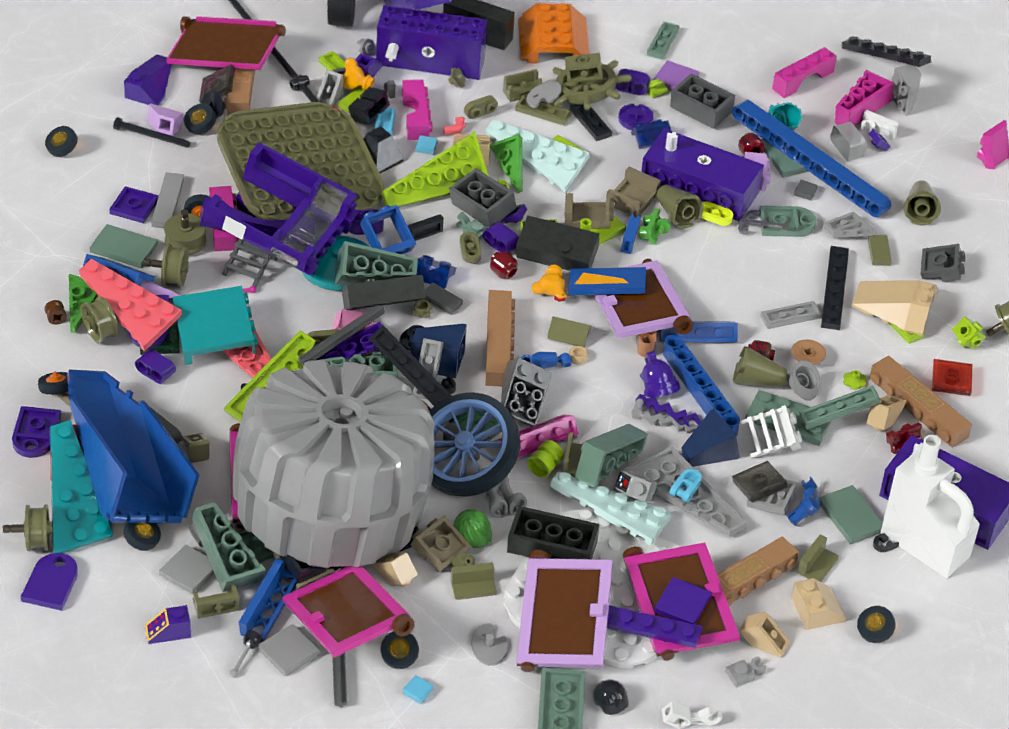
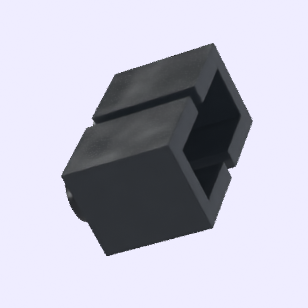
[348,87,390,125]

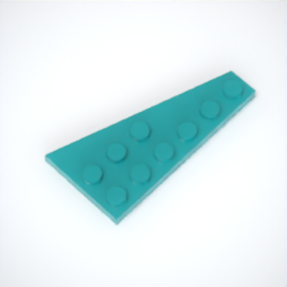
[50,420,113,553]

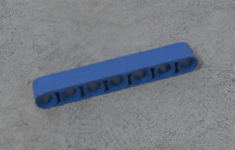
[663,335,740,437]

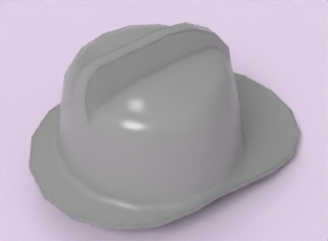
[789,360,820,400]

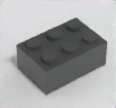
[670,73,735,129]
[449,168,517,227]

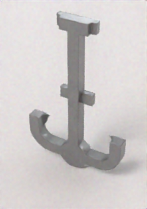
[738,210,790,235]

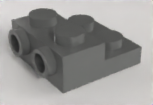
[920,244,966,282]

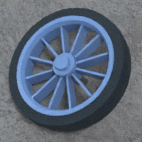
[429,392,520,497]

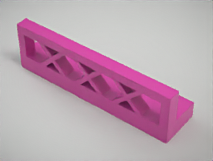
[494,414,579,457]

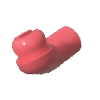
[443,117,466,135]

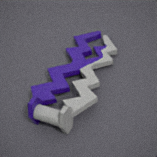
[631,394,701,433]

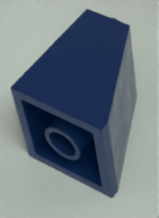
[408,324,467,379]

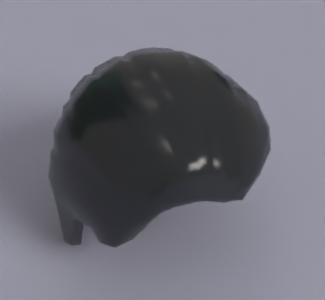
[593,679,629,715]

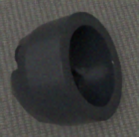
[441,377,456,394]

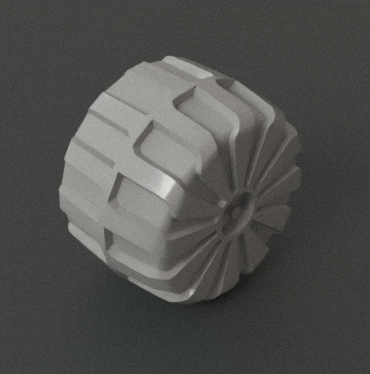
[233,360,435,568]

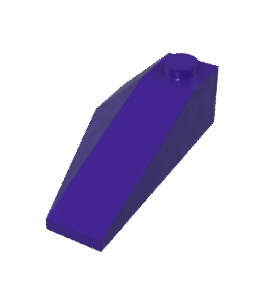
[124,54,172,106]
[317,322,383,360]

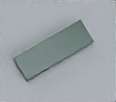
[647,21,680,60]

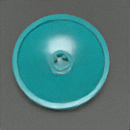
[302,236,370,291]

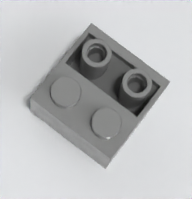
[892,65,922,116]

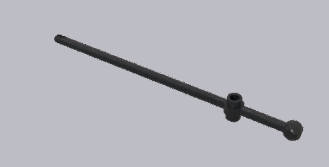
[228,0,325,103]

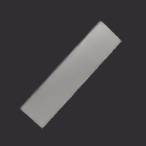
[151,172,184,228]

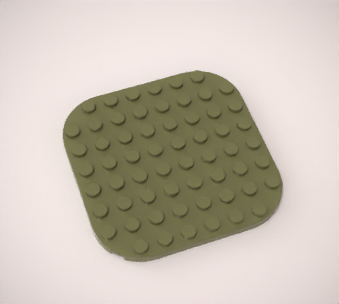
[217,102,384,221]

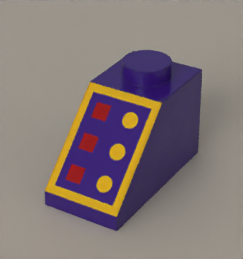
[145,605,191,644]

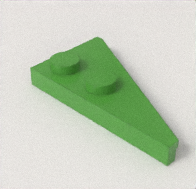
[490,134,523,193]
[69,274,98,333]

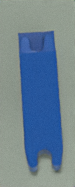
[620,214,641,254]

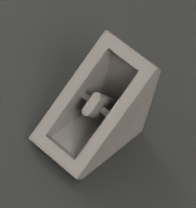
[317,69,343,107]

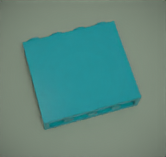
[173,286,258,365]

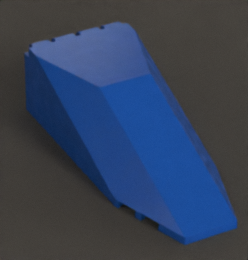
[67,369,200,524]

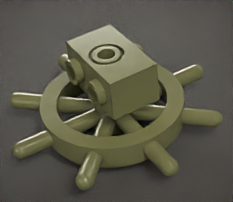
[553,53,632,110]

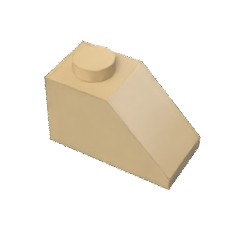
[867,395,906,431]
[371,552,418,587]
[739,611,790,657]

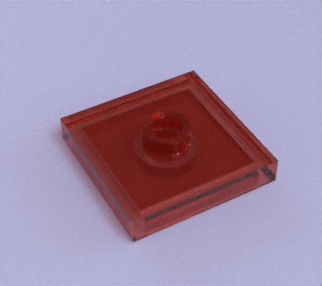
[932,359,973,396]

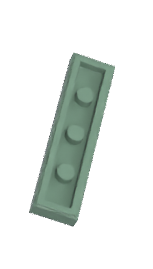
[799,385,881,430]

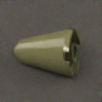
[904,180,941,225]
[656,185,704,229]
[733,346,789,388]

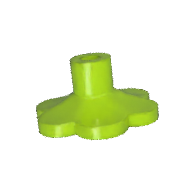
[843,370,866,390]

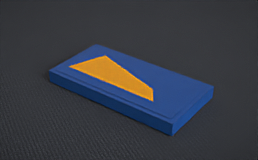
[569,267,646,295]

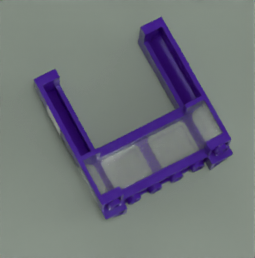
[202,142,359,277]

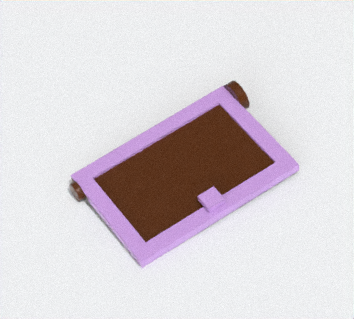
[594,258,693,339]
[516,550,613,672]

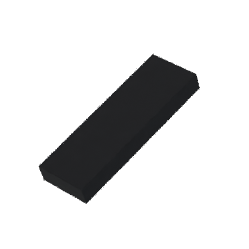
[570,104,612,141]

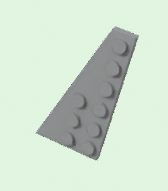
[624,446,746,537]

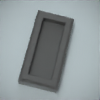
[424,283,463,314]

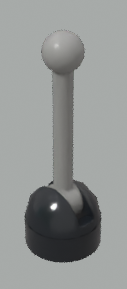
[230,630,262,677]

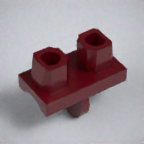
[886,422,923,454]

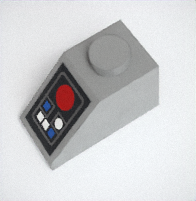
[614,469,658,502]

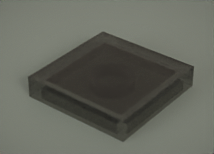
[199,64,235,103]
[732,460,788,503]

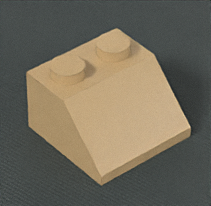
[791,578,846,630]

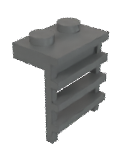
[222,238,280,287]

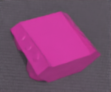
[977,120,1009,170]

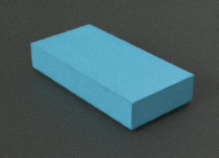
[375,108,396,135]

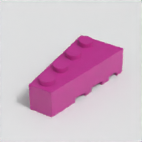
[835,70,894,126]

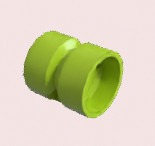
[527,440,564,478]

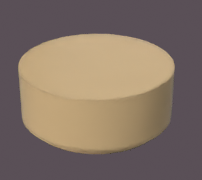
[569,346,588,365]

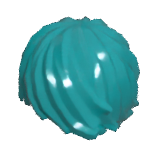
[768,102,803,130]

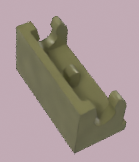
[503,69,542,102]
[193,584,240,619]

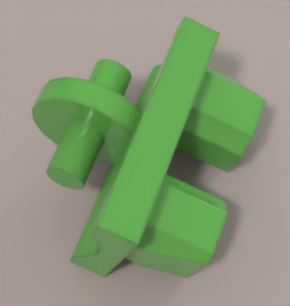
[638,209,671,244]

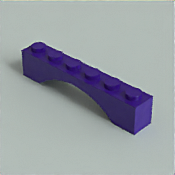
[199,197,315,248]

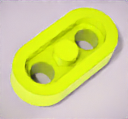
[700,202,733,226]

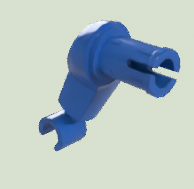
[521,352,572,369]
[787,477,821,526]

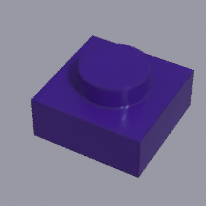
[868,129,891,151]
[503,204,528,223]

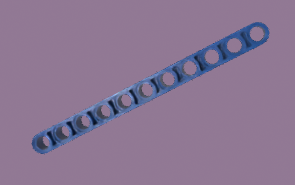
[732,100,892,217]

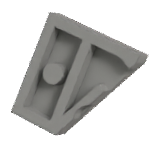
[823,212,874,238]
[747,478,798,515]

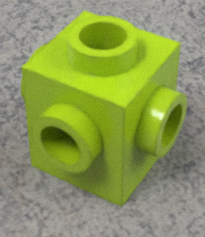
[951,316,986,350]

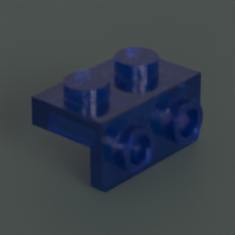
[631,119,671,149]
[416,255,457,288]

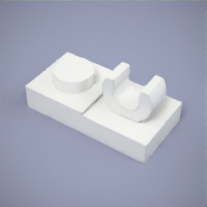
[861,110,899,140]

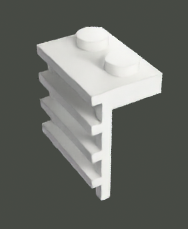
[741,405,802,458]

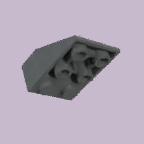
[501,357,552,426]

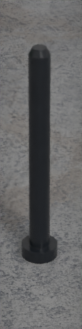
[113,117,190,148]

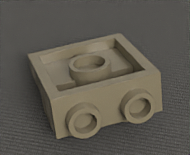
[411,516,472,572]

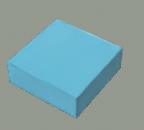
[416,135,438,155]
[403,675,433,704]

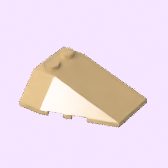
[851,280,937,337]

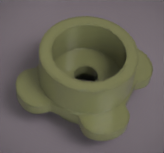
[412,300,433,318]

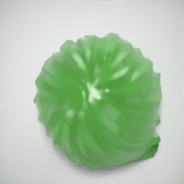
[453,509,492,548]

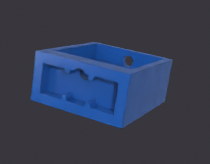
[360,205,416,254]

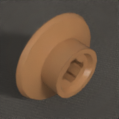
[791,339,826,365]

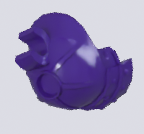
[640,351,680,397]

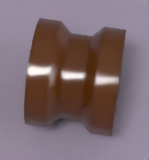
[44,300,67,325]

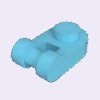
[669,469,702,503]

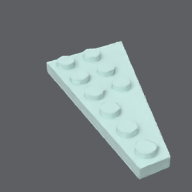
[485,119,589,193]
[550,472,672,546]

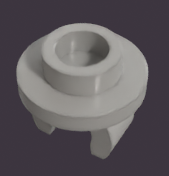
[357,39,375,56]

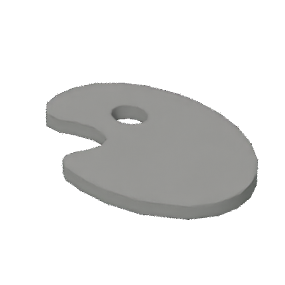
[526,81,562,108]
[471,623,508,666]

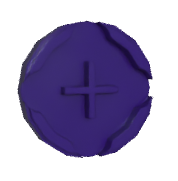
[618,104,654,131]

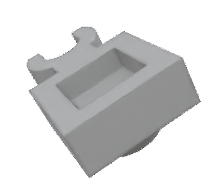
[725,657,766,687]

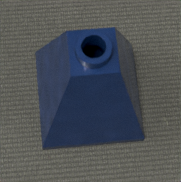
[681,408,740,467]

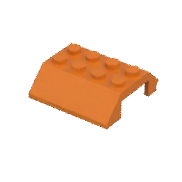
[518,3,589,63]

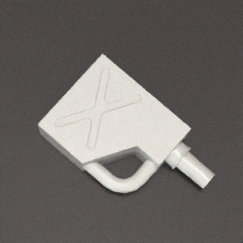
[880,435,980,579]

